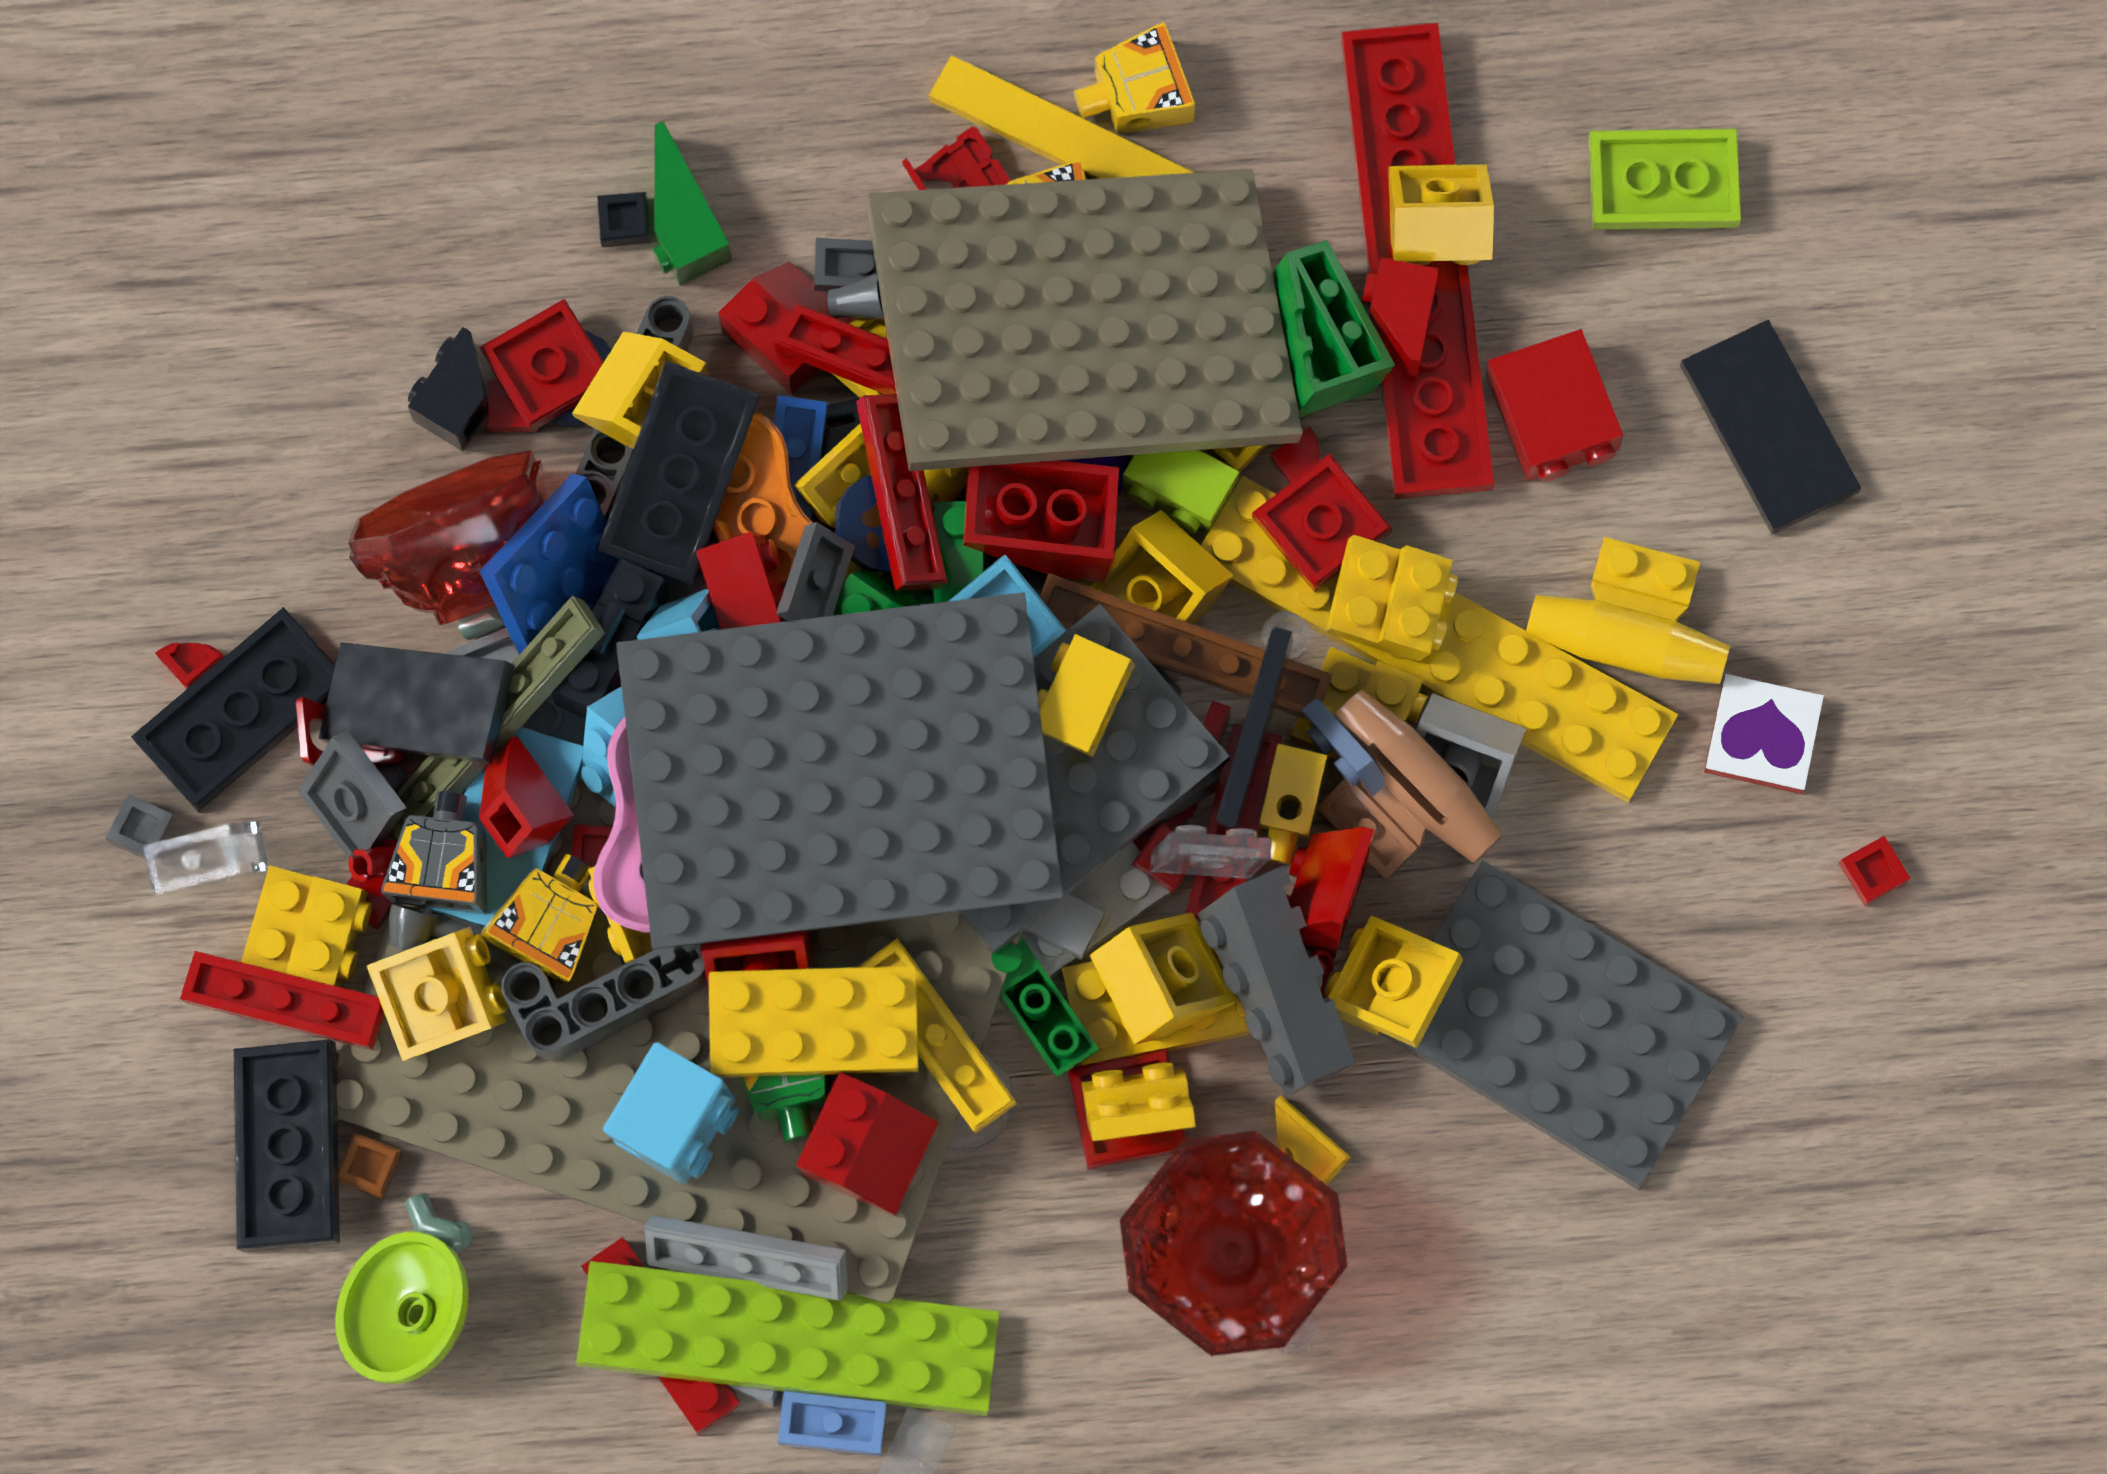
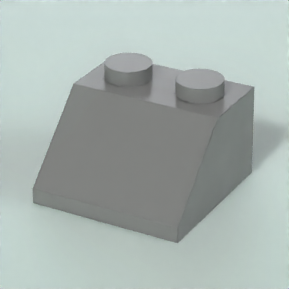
[1416,693,1527,819]

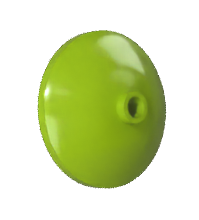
[335,1231,469,1384]

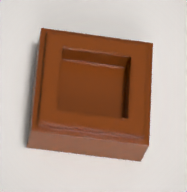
[339,1133,403,1200]

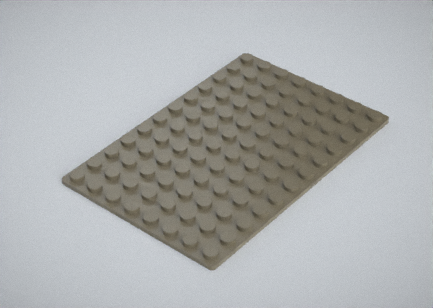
[336,778,1022,1304]

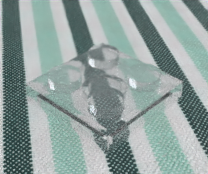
[1150,825,1272,879]

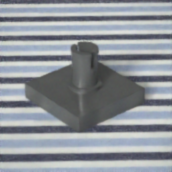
[298,730,407,859]

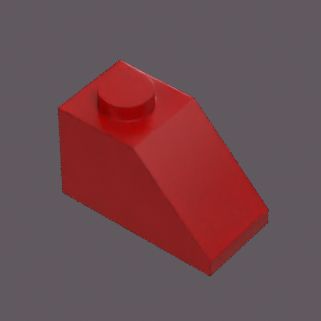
[1362,257,1439,377]

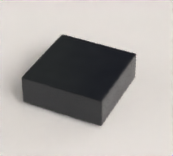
[597,192,650,247]

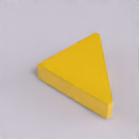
[1275,1095,1351,1229]

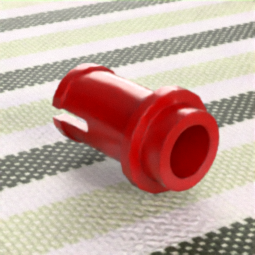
[348,839,398,882]

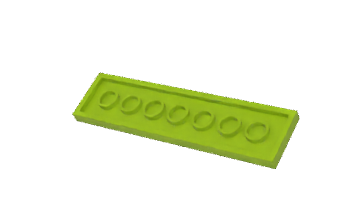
[576,1261,999,1416]

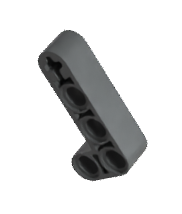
[501,944,708,1062]

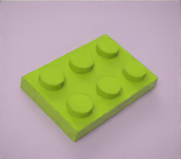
[1589,129,1741,230]

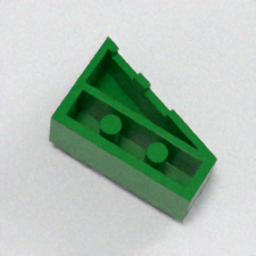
[1272,240,1395,417]

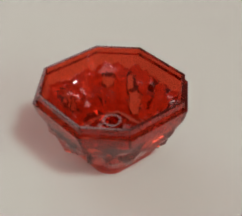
[348,450,548,625]
[1119,1131,1348,1356]

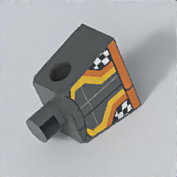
[381,791,487,914]

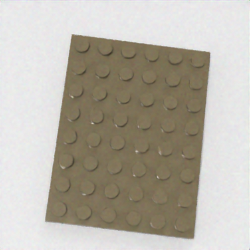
[866,169,1303,471]

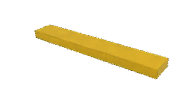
[928,55,1195,179]

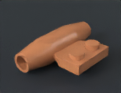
[1316,690,1503,880]

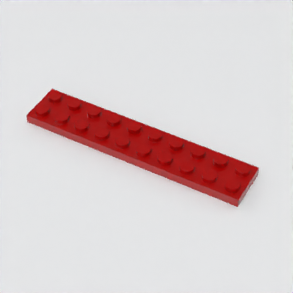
[1341,23,1494,500]

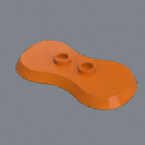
[713,412,813,588]

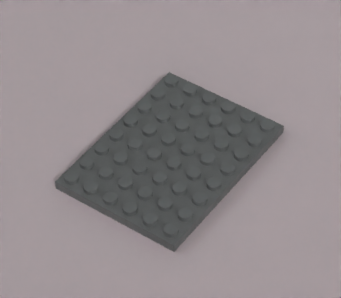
[616,592,1063,950]

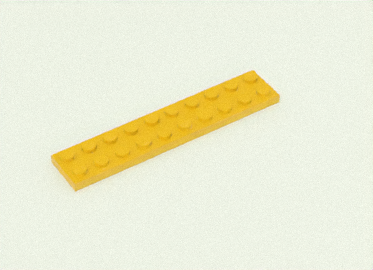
[1201,475,1678,803]

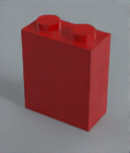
[1485,329,1624,482]

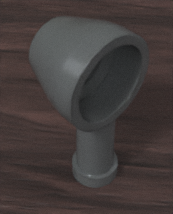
[389,903,485,950]

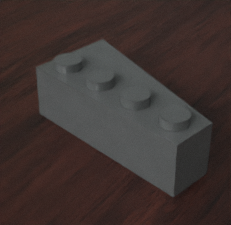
[1198,865,1355,1097]

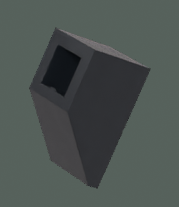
[408,327,488,451]

